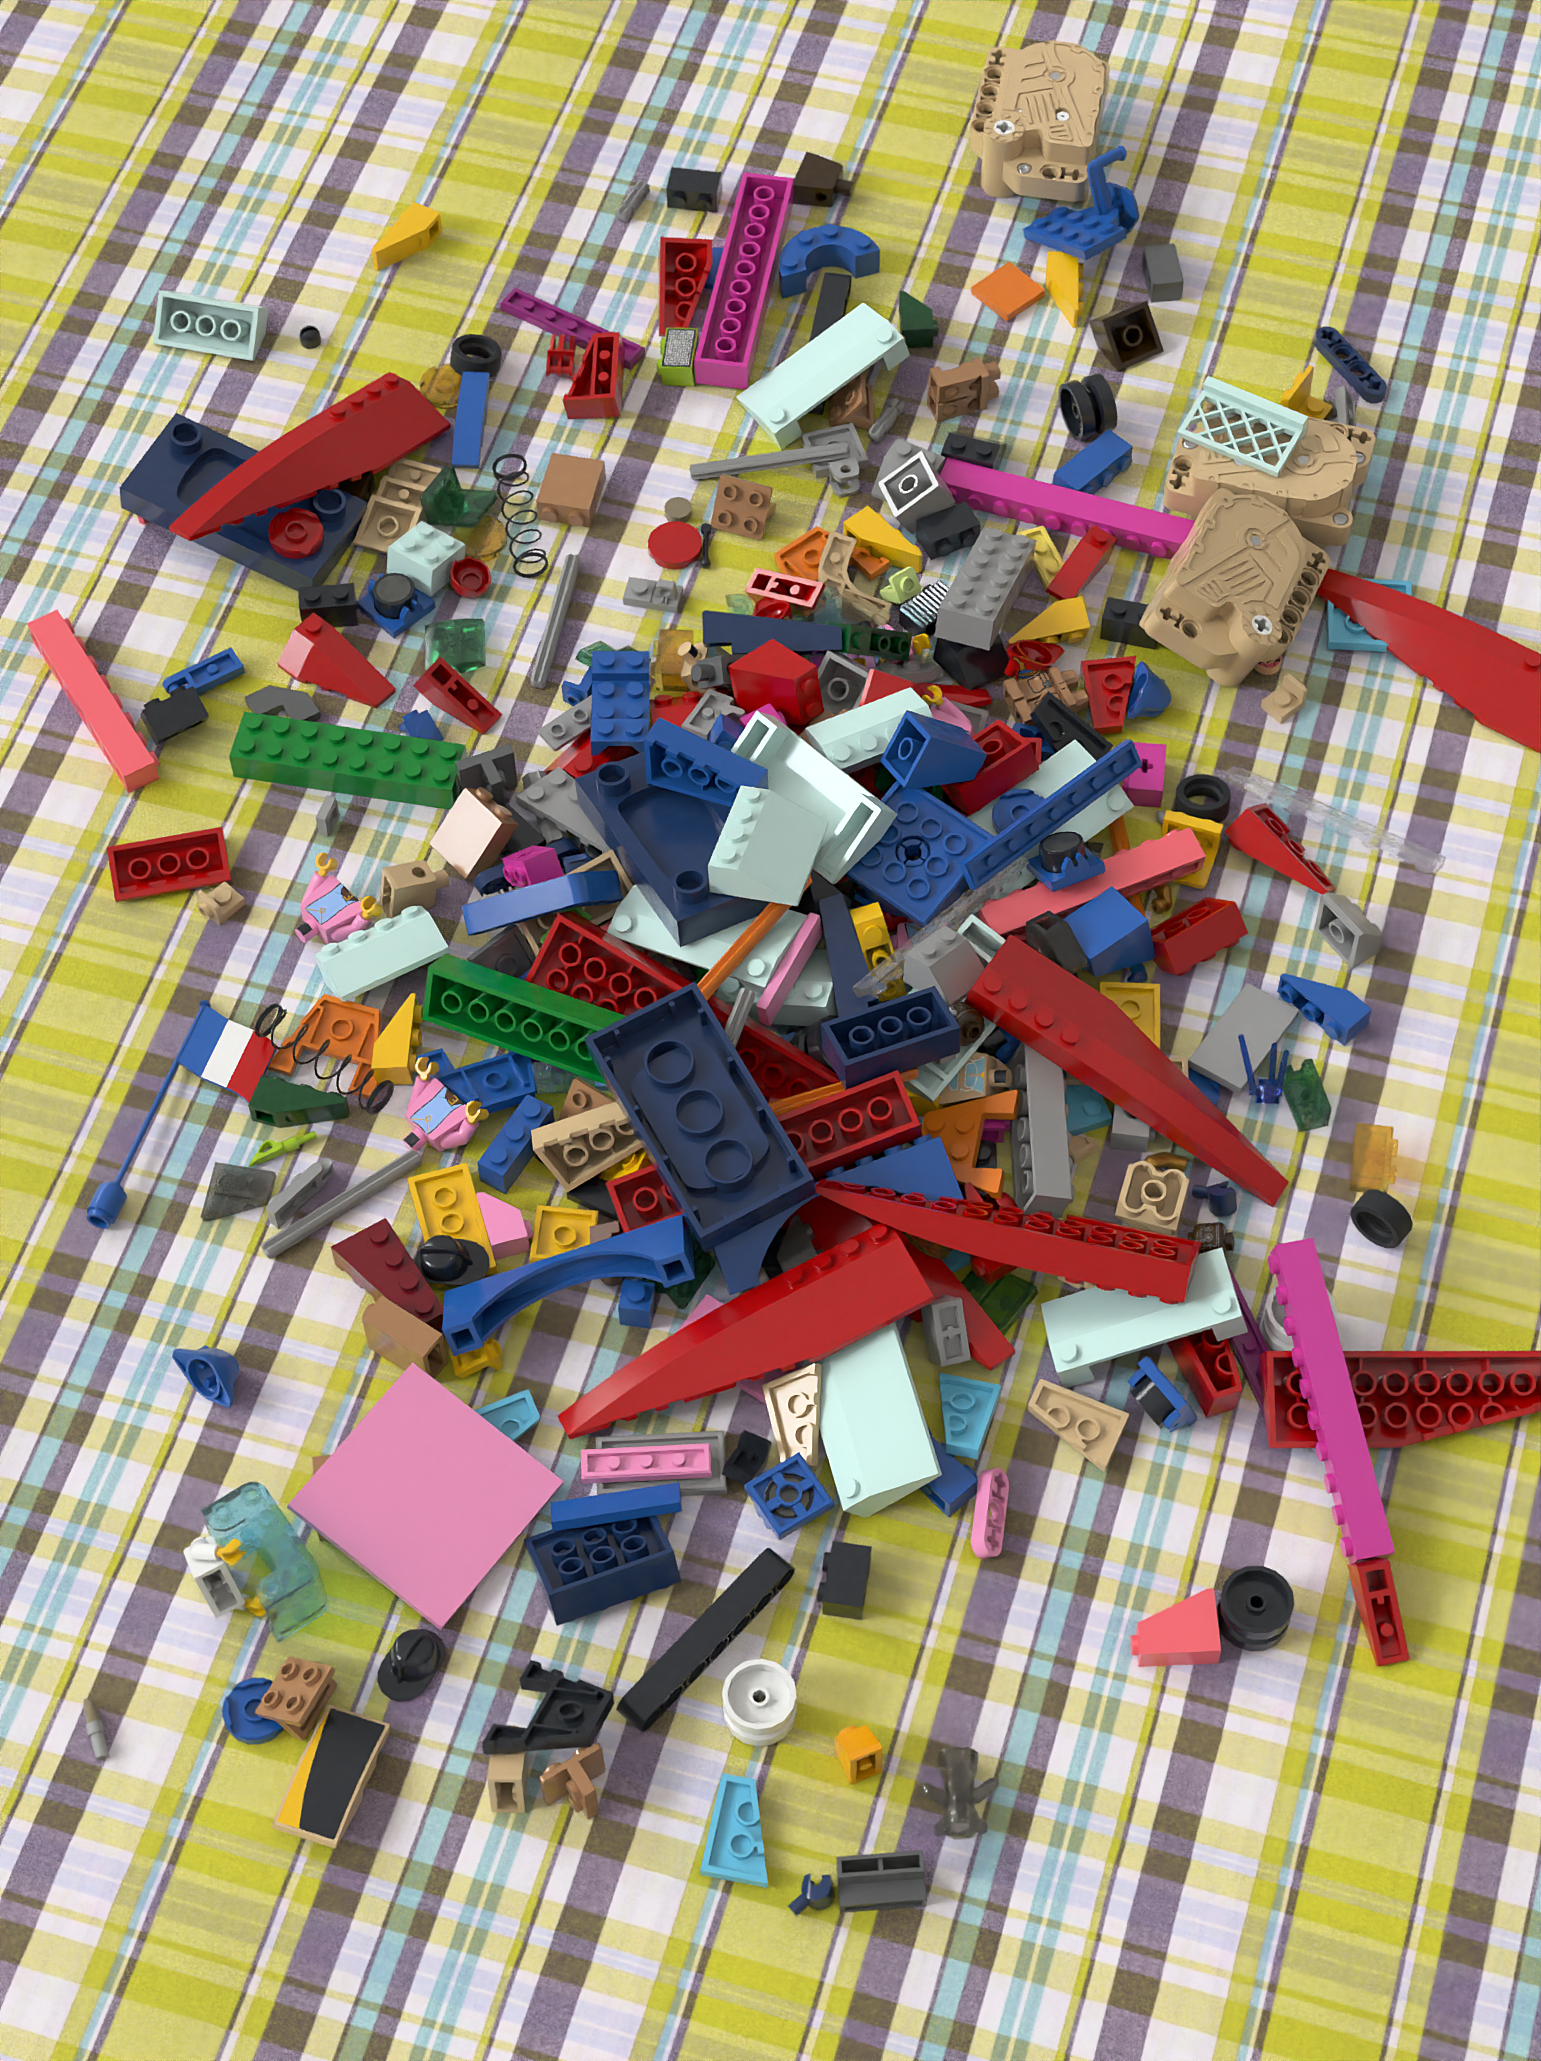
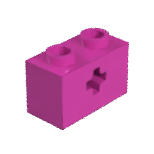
[1122,742,1166,808]
[502,845,564,888]

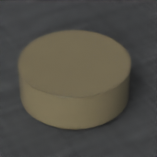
[664,497,692,523]

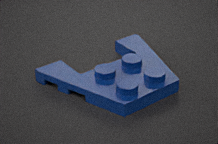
[417,1048,536,1114]

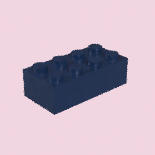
[821,986,960,1090]

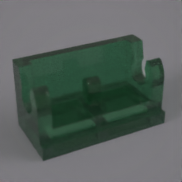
[1279,1058,1332,1132]

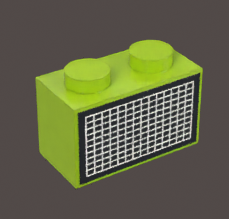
[657,328,700,386]

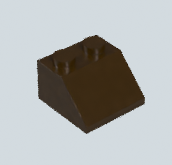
[1089,301,1164,371]

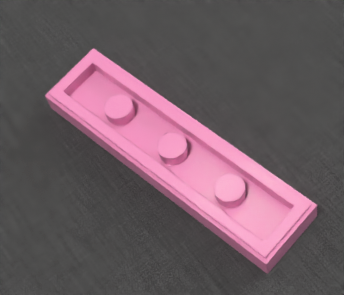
[756,912,823,1026]
[581,1443,712,1484]

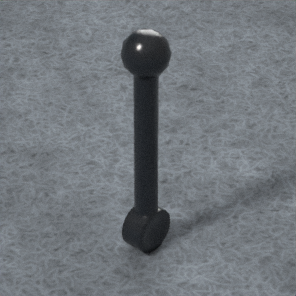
[700,523,712,569]

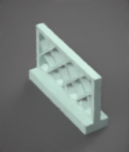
[1178,376,1308,478]

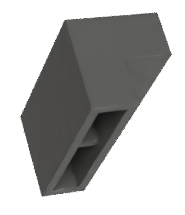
[836,1850,927,1913]

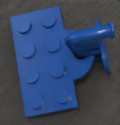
[1023,146,1140,261]

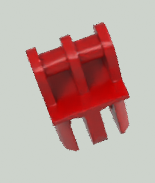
[546,334,577,377]

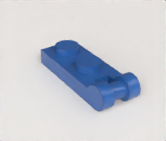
[162,647,245,695]

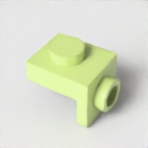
[880,566,922,604]

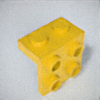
[1161,810,1223,889]

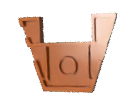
[774,526,890,622]
[267,994,381,1102]
[921,1090,1021,1199]

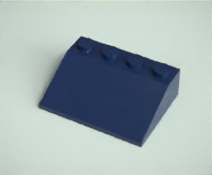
[523,1516,682,1626]

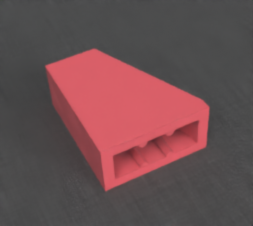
[1130,1588,1221,1667]

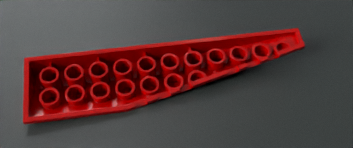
[169,372,451,541]
[1316,568,1541,754]
[525,911,841,1098]
[964,934,1289,1207]
[815,1179,1202,1305]
[557,1223,935,1440]
[1260,1351,1541,1448]

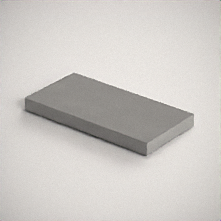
[1188,983,1299,1095]
[596,1431,727,1496]

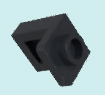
[722,1430,772,1484]

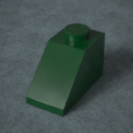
[899,291,938,348]

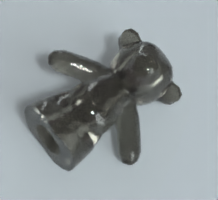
[919,1747,999,1840]

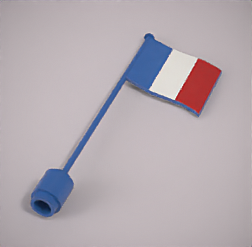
[86,1000,277,1229]

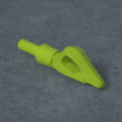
[249,1131,317,1168]

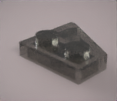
[201,1162,277,1222]

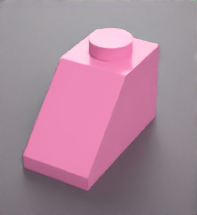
[476,1192,533,1260]

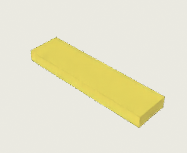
[1018,525,1087,611]

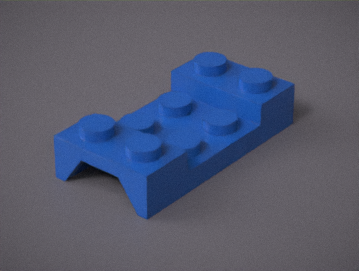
[590,651,650,756]

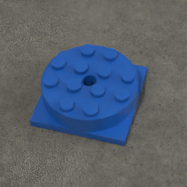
[844,780,995,930]

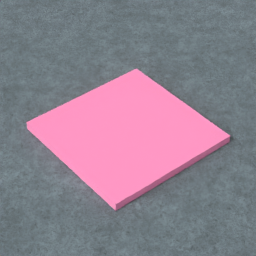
[287,1362,564,1631]

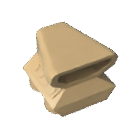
[1115,1161,1191,1237]

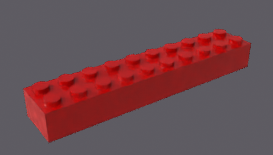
[606,1070,923,1233]

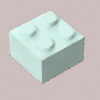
[387,521,466,596]

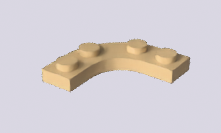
[818,530,892,628]

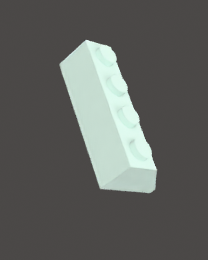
[153,290,269,361]
[805,687,933,774]
[314,905,450,1002]

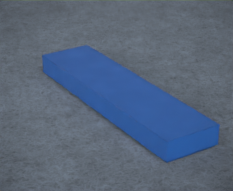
[551,1482,682,1531]

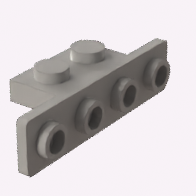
[539,695,592,751]

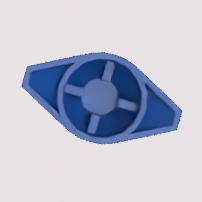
[1127,660,1171,719]
[172,1345,240,1408]

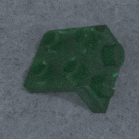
[419,466,498,528]

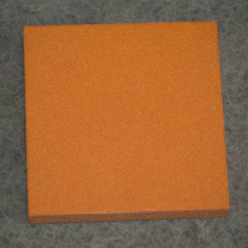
[971,262,1045,322]

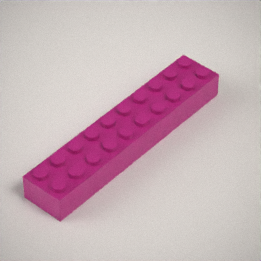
[694,172,794,389]

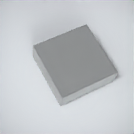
[315,795,340,837]

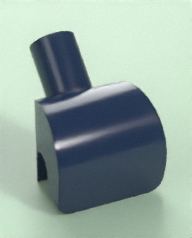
[1192,1181,1237,1217]
[788,1874,835,1917]

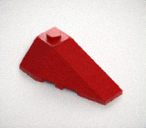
[658,237,712,337]
[277,613,396,708]
[1224,803,1336,895]

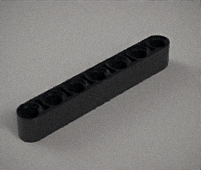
[807,272,852,415]
[616,1548,795,1732]

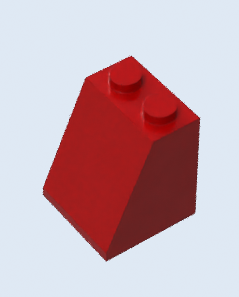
[728,639,824,725]

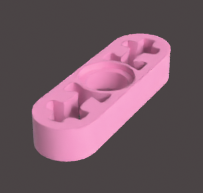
[971,1468,1009,1559]

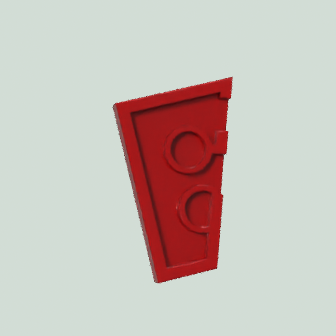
[1080,656,1136,734]

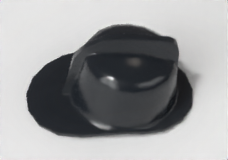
[415,1235,489,1286]
[378,1628,445,1701]

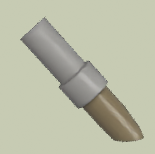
[83,1699,109,1761]

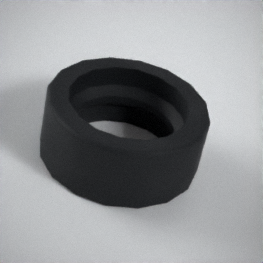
[450,334,502,378]
[1175,774,1231,823]
[1350,1190,1413,1249]

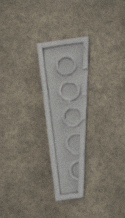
[516,767,610,854]

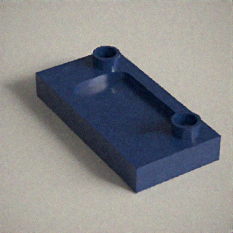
[119,413,367,591]
[575,752,770,947]
[585,982,816,1253]

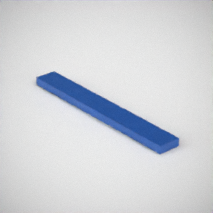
[959,739,1142,890]

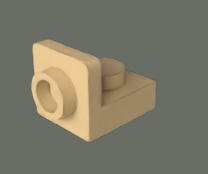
[1261,673,1308,724]
[196,881,245,925]

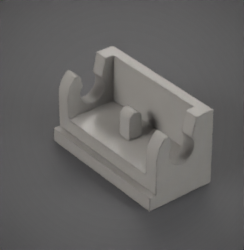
[921,1294,971,1367]

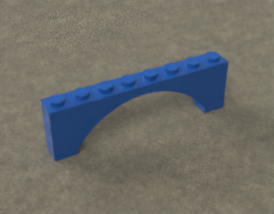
[712,1134,963,1295]
[442,1214,695,1356]

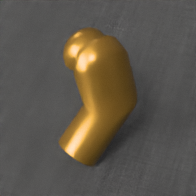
[1151,883,1173,914]
[1144,1152,1188,1173]

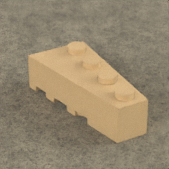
[531,1102,642,1192]

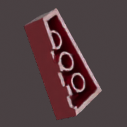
[331,1218,444,1333]

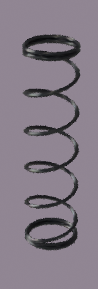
[492,454,549,578]
[254,1003,394,1115]

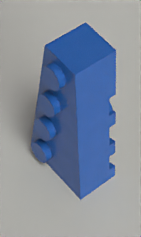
[644,717,769,807]

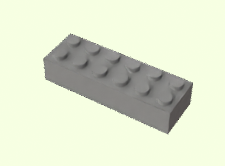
[935,528,1037,650]
[1006,1042,1075,1219]

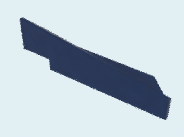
[702,610,842,656]
[819,893,878,1017]

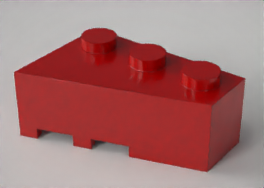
[562,332,625,419]

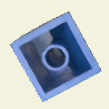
[880,710,987,789]
[1055,886,1156,977]

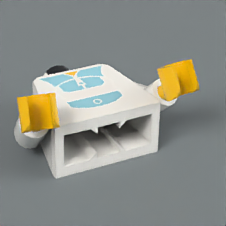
[183,1536,273,1618]

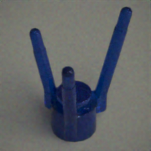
[1238,1034,1289,1104]

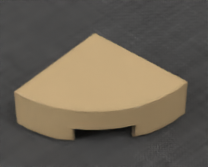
[1068,1134,1099,1165]

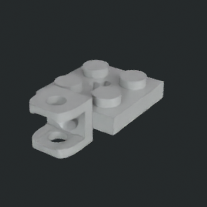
[801,423,868,498]

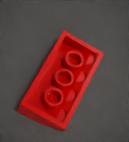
[107,827,232,902]

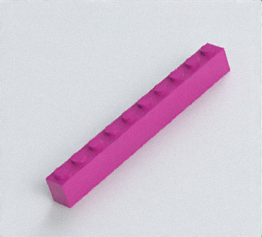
[940,458,1195,560]
[1268,1238,1395,1564]

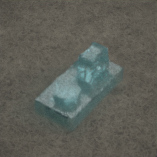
[532,1062,596,1094]

